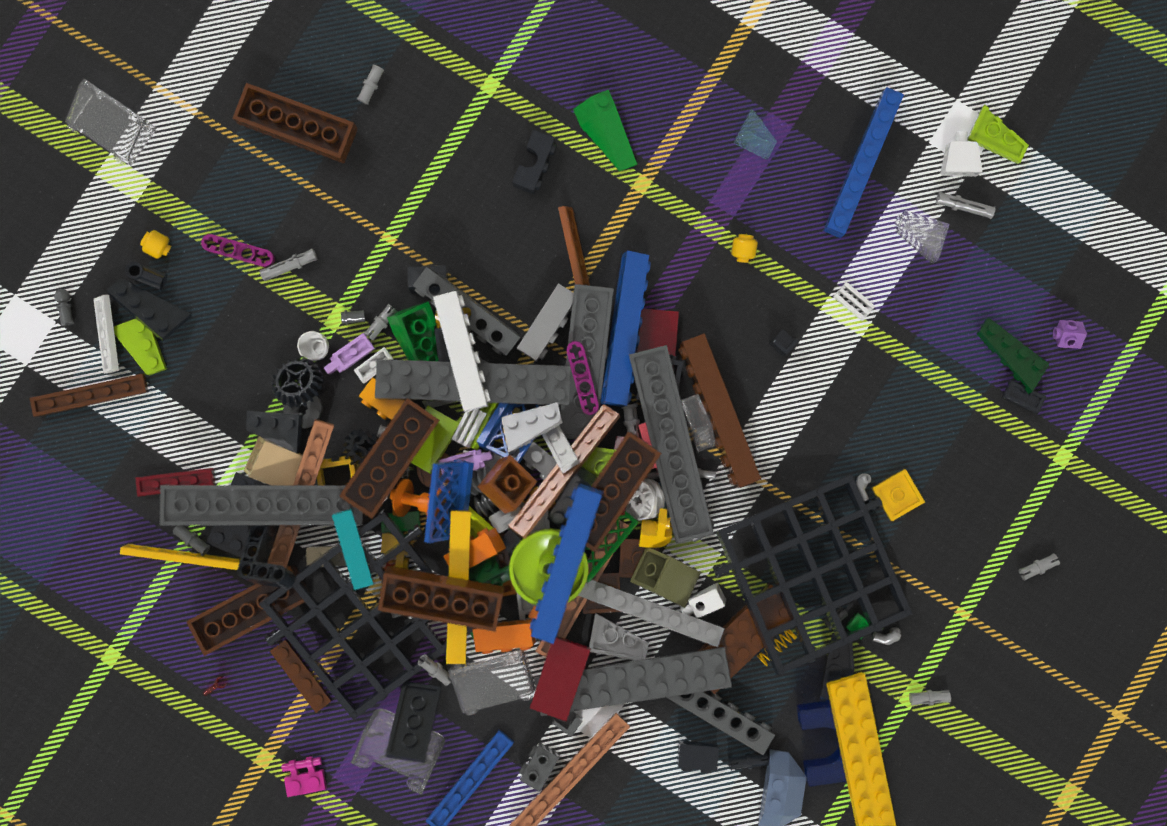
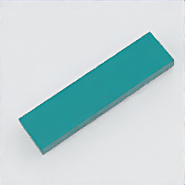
[332,509,374,590]

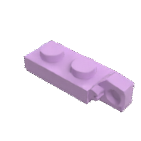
[324,333,375,375]
[439,450,494,479]

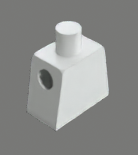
[941,131,982,176]
[680,583,726,618]

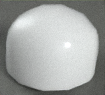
[297,331,329,361]

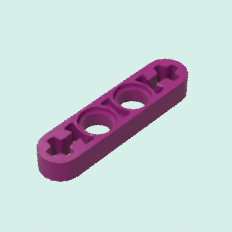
[201,234,275,268]
[567,341,599,415]

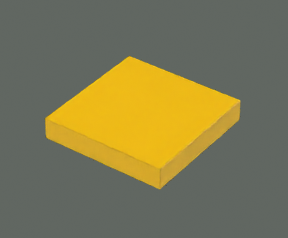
[872,469,925,521]

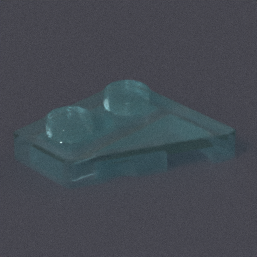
[734,109,777,160]

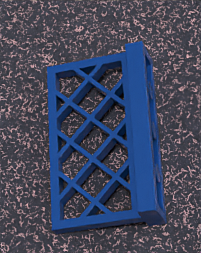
[476,403,539,463]
[424,459,474,543]

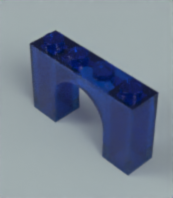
[797,701,847,786]

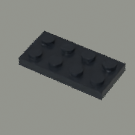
[206,472,268,558]
[385,681,442,763]

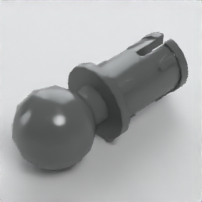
[54,289,74,326]

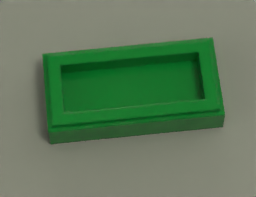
[381,511,421,533]

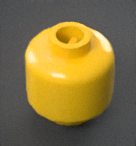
[140,230,171,259]
[731,234,758,263]

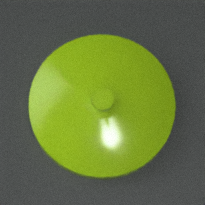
[509,529,588,606]

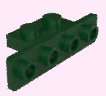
[468,555,510,586]

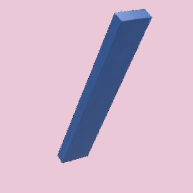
[426,729,514,826]

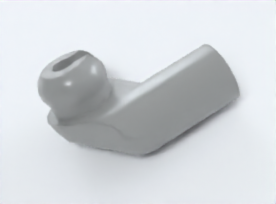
[856,474,871,501]
[872,627,901,645]

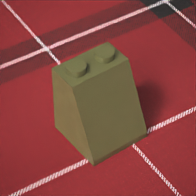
[630,547,701,608]

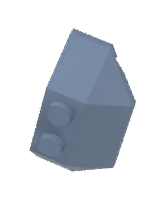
[758,749,807,826]

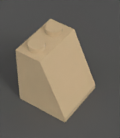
[244,436,303,486]

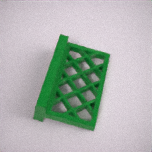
[585,511,639,582]

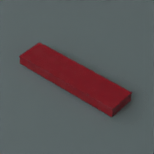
[135,468,215,497]

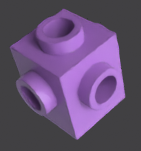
[1053,320,1087,349]

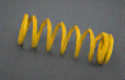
[757,629,797,666]

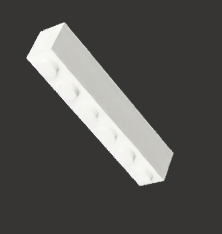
[433,291,491,412]

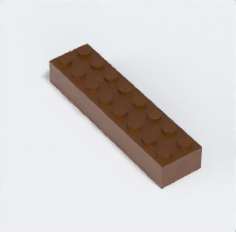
[678,333,762,488]

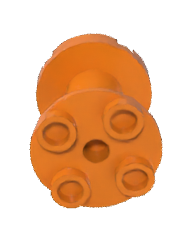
[390,478,451,525]

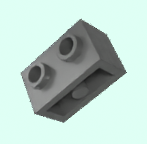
[519,742,560,792]

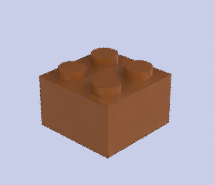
[478,455,537,514]

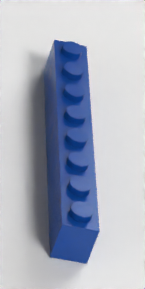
[823,87,904,238]
[600,250,651,407]
[529,484,604,644]

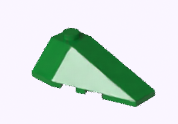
[573,89,637,172]
[387,301,439,362]

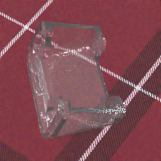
[65,78,157,166]
[448,648,536,716]
[351,709,445,795]

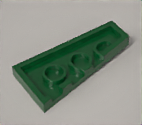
[976,318,1050,394]

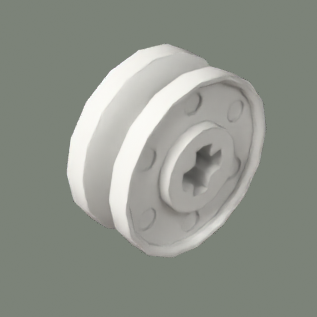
[626,478,665,521]

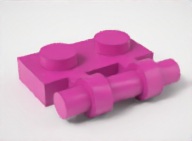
[282,756,327,797]

